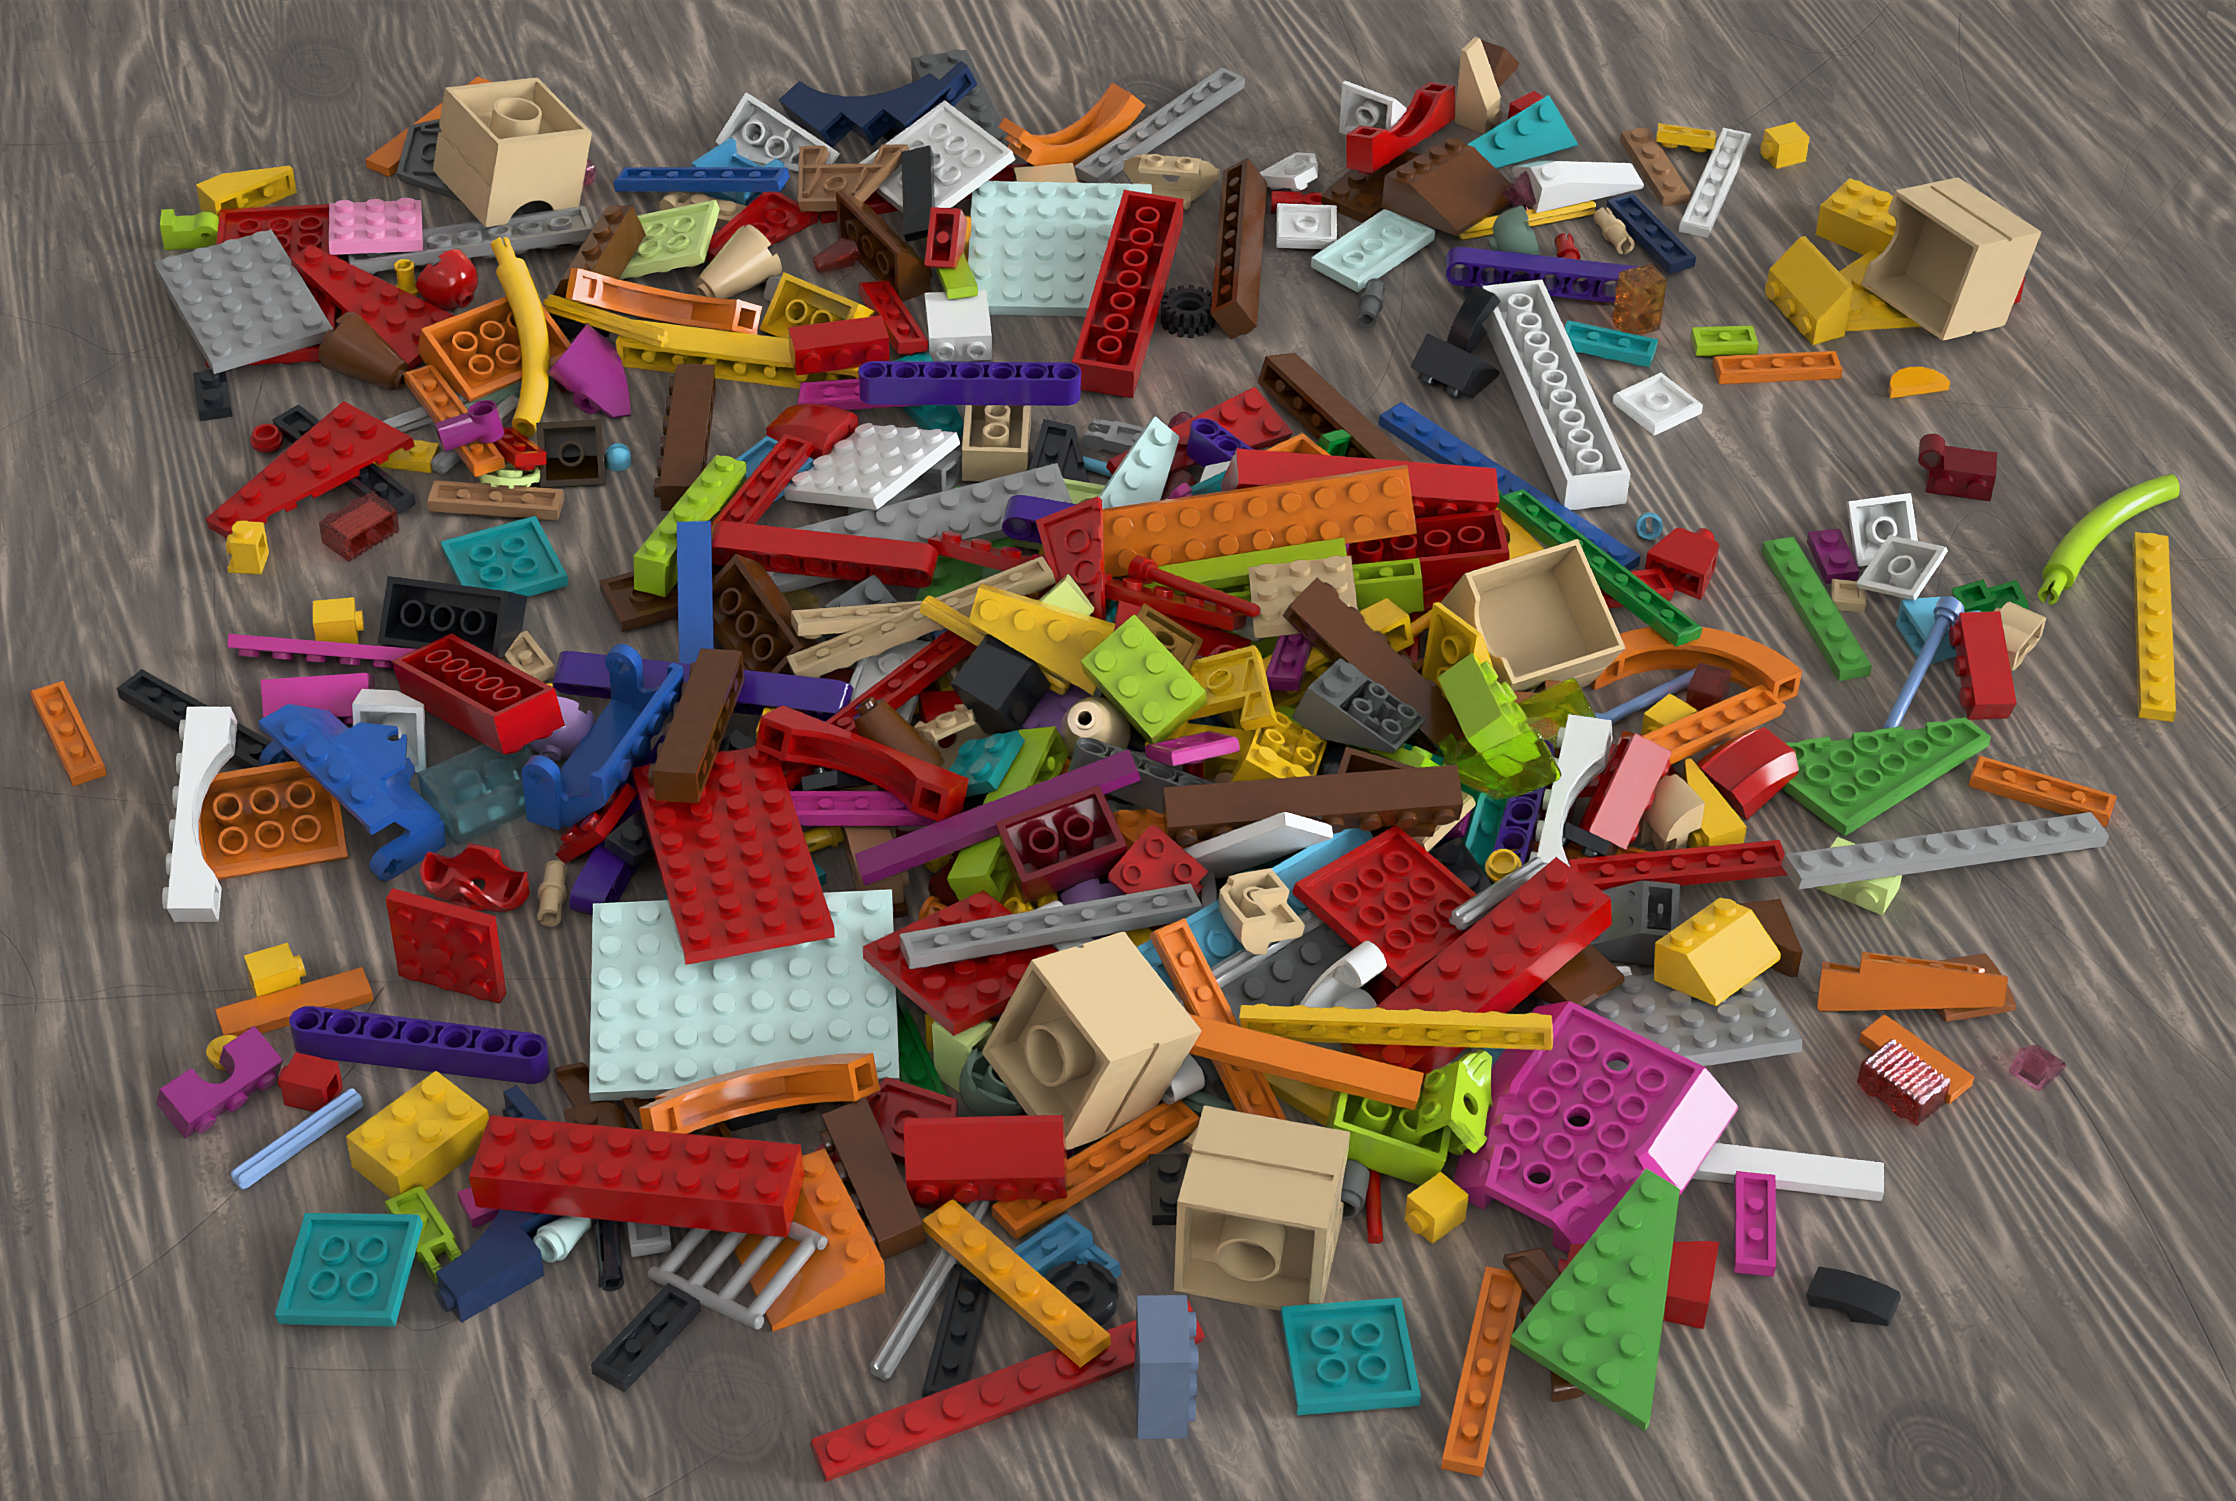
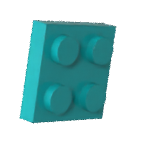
[948,731,1025,798]

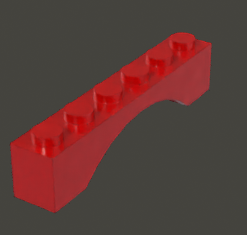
[1346,82,1455,175]
[755,705,969,822]

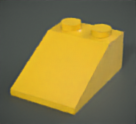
[1422,602,1497,700]

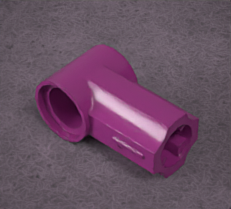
[435,400,504,452]

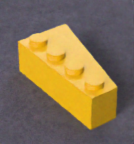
[968,583,1115,695]

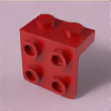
[1108,825,1208,931]

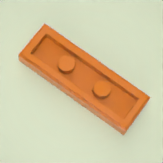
[1859,1014,1975,1104]

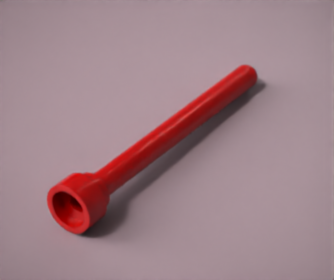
[1128,555,1261,618]

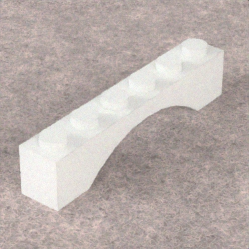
[162,707,237,922]
[1529,714,1612,867]

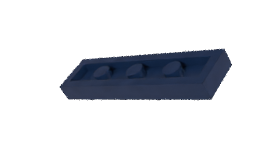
[1606,193,1696,274]

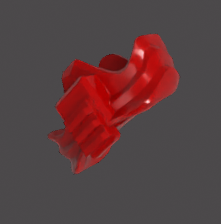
[419,843,530,912]

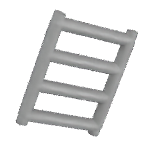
[648,1221,828,1329]

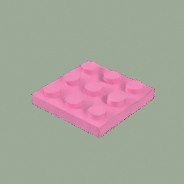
[329,198,423,255]

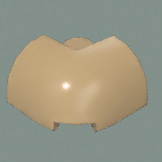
[1636,774,1705,851]
[1219,868,1305,955]

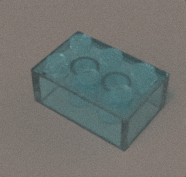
[418,744,534,845]

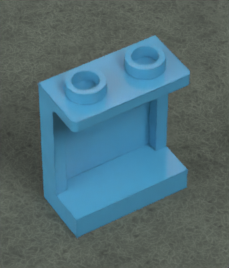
[691,138,785,206]

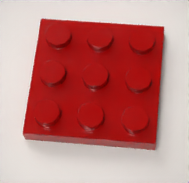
[385,888,507,1004]

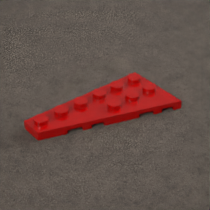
[291,244,455,371]
[205,401,415,538]

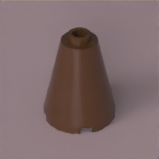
[318,312,408,390]
[853,697,945,791]

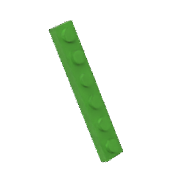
[1761,537,1872,681]

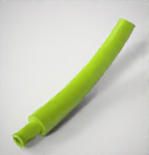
[2038,474,2180,605]

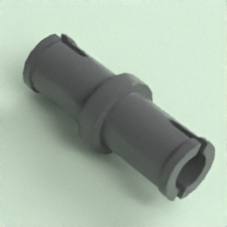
[1357,278,1385,328]

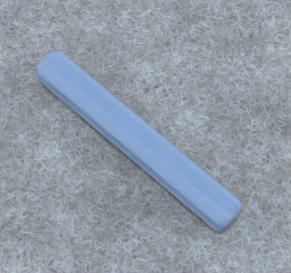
[230,1088,363,1190]

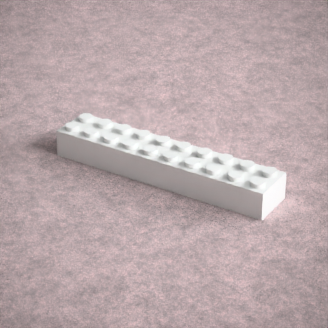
[1482,280,1630,510]

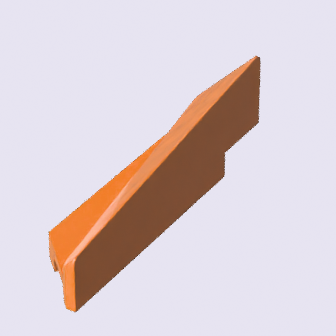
[1817,951,2008,1011]

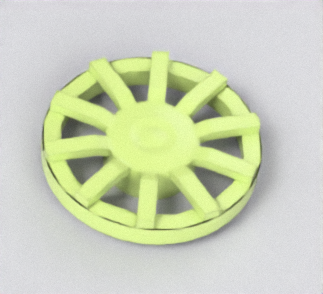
[478,462,540,489]

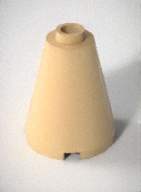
[696,225,782,299]
[1060,697,1131,758]

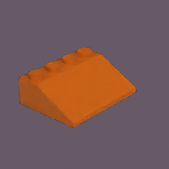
[418,297,571,402]
[199,761,348,880]
[724,1148,886,1332]

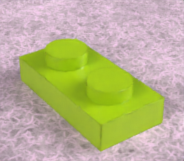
[1690,325,1759,357]

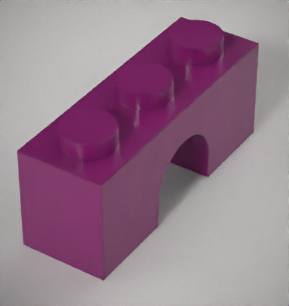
[156,1026,283,1138]

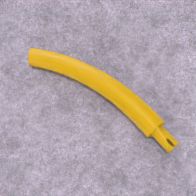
[490,237,550,437]

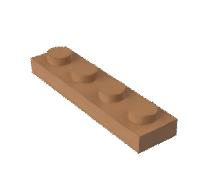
[1620,128,1691,207]
[427,480,564,520]

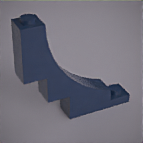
[779,61,978,147]
[435,1085,562,1323]

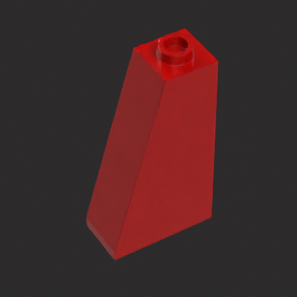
[1557,1241,1719,1329]

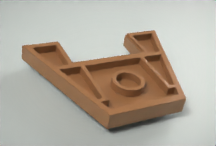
[798,144,909,212]

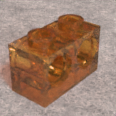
[1612,263,1667,335]

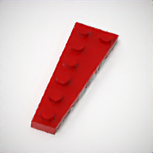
[1106,386,1293,476]

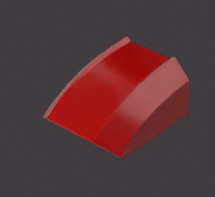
[766,404,859,460]
[1696,727,1799,821]

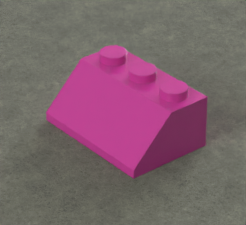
[261,673,375,724]

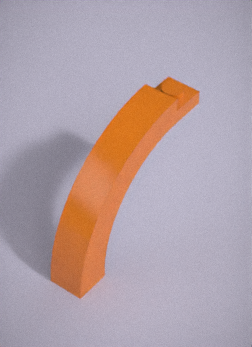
[998,82,1145,166]
[565,268,762,335]
[1589,627,1802,702]
[639,1053,880,1134]

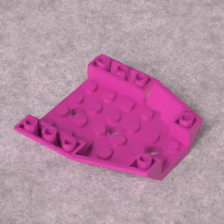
[1453,1001,1738,1254]

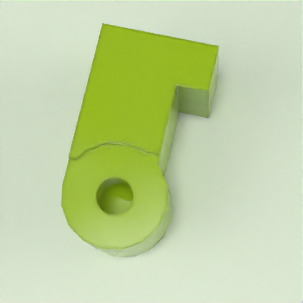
[160,209,219,250]

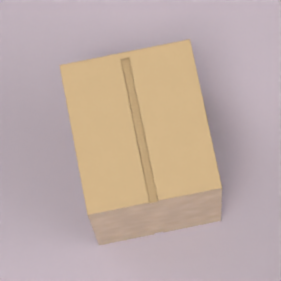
[433,77,592,227]
[1861,177,2041,341]
[1441,539,1626,692]
[981,931,1202,1150]
[1174,1106,1350,1311]

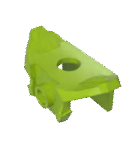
[1416,1049,1493,1155]

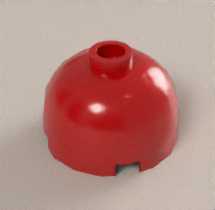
[415,249,478,310]

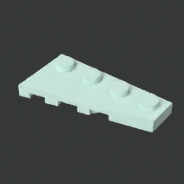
[1098,416,1180,509]

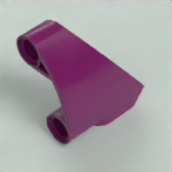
[548,323,631,418]

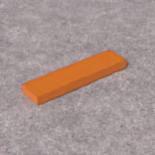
[1712,351,1843,384]
[29,681,107,786]
[1968,755,2117,827]
[215,967,374,1037]

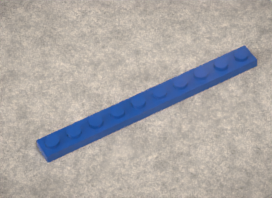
[1379,402,1641,571]

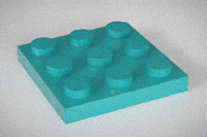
[440,516,569,597]
[274,1213,423,1327]
[1280,1297,1421,1415]

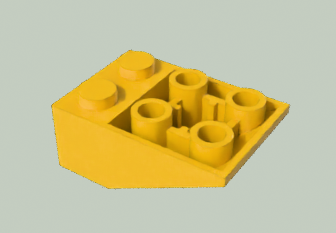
[1229,711,1327,782]

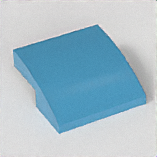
[1013,1213,1121,1279]

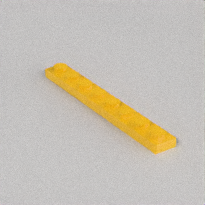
[2132,532,2176,722]
[1239,1004,1553,1050]

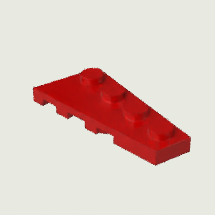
[705,192,819,262]
[1036,496,1106,621]

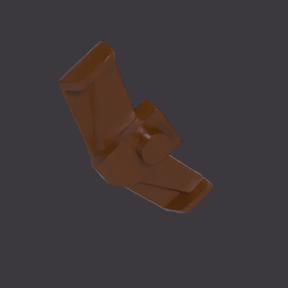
[554,1062,627,1128]
[1502,1247,1585,1402]

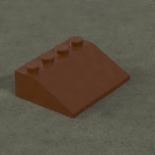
[1381,138,1520,236]

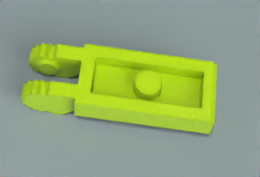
[385,1185,462,1284]

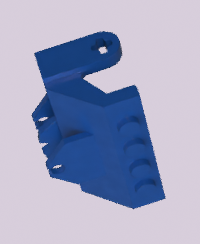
[522,644,684,830]
[258,704,446,881]

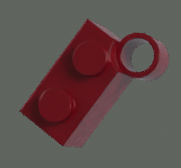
[1918,434,1997,501]

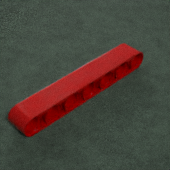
[711,521,939,588]

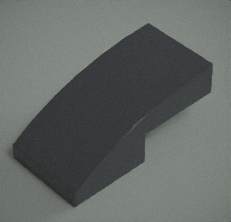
[1447,285,1501,353]
[1806,1267,1901,1326]

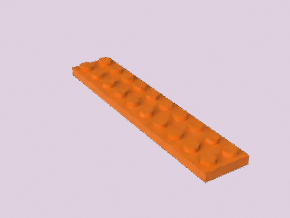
[1103,465,1417,577]

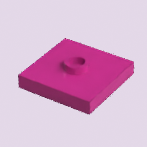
[1145,731,1240,766]

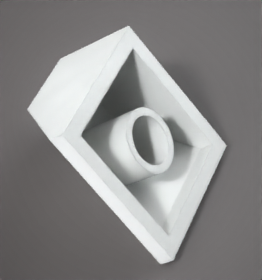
[1339,81,1407,134]
[1847,493,1918,567]
[1856,535,1948,600]
[352,689,427,773]

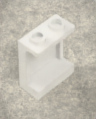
[925,290,992,362]

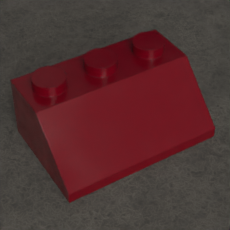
[995,785,1127,903]

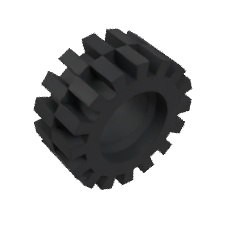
[1160,285,1216,338]

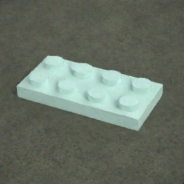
[1311,209,1435,292]

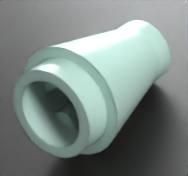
[533,1216,591,1262]

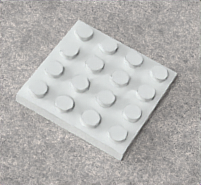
[860,100,1015,213]
[784,423,960,510]

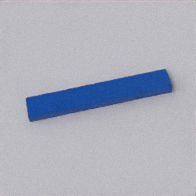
[613,167,790,192]
[677,521,714,664]

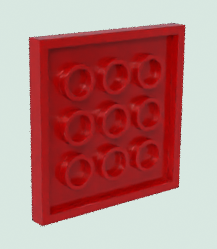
[1292,825,1482,987]
[863,890,1058,1036]

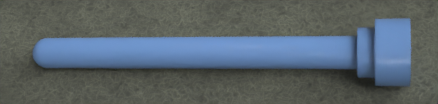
[1883,596,1964,729]
[1582,666,1709,724]

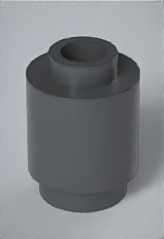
[1340,1160,1370,1220]

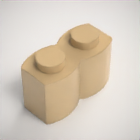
[1995,602,2046,671]

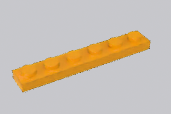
[922,1199,1111,1367]

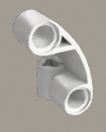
[1300,941,1386,1052]

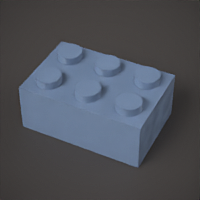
[1134,1295,1198,1439]

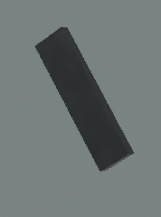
[902,145,935,242]
[922,1264,991,1398]

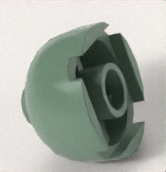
[1488,205,1540,255]
[959,1048,1025,1117]

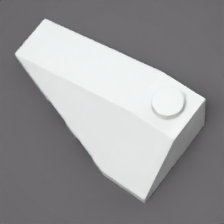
[715,92,840,172]
[1512,161,1644,213]

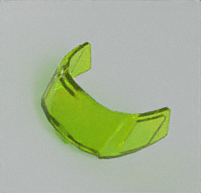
[1438,677,1596,800]

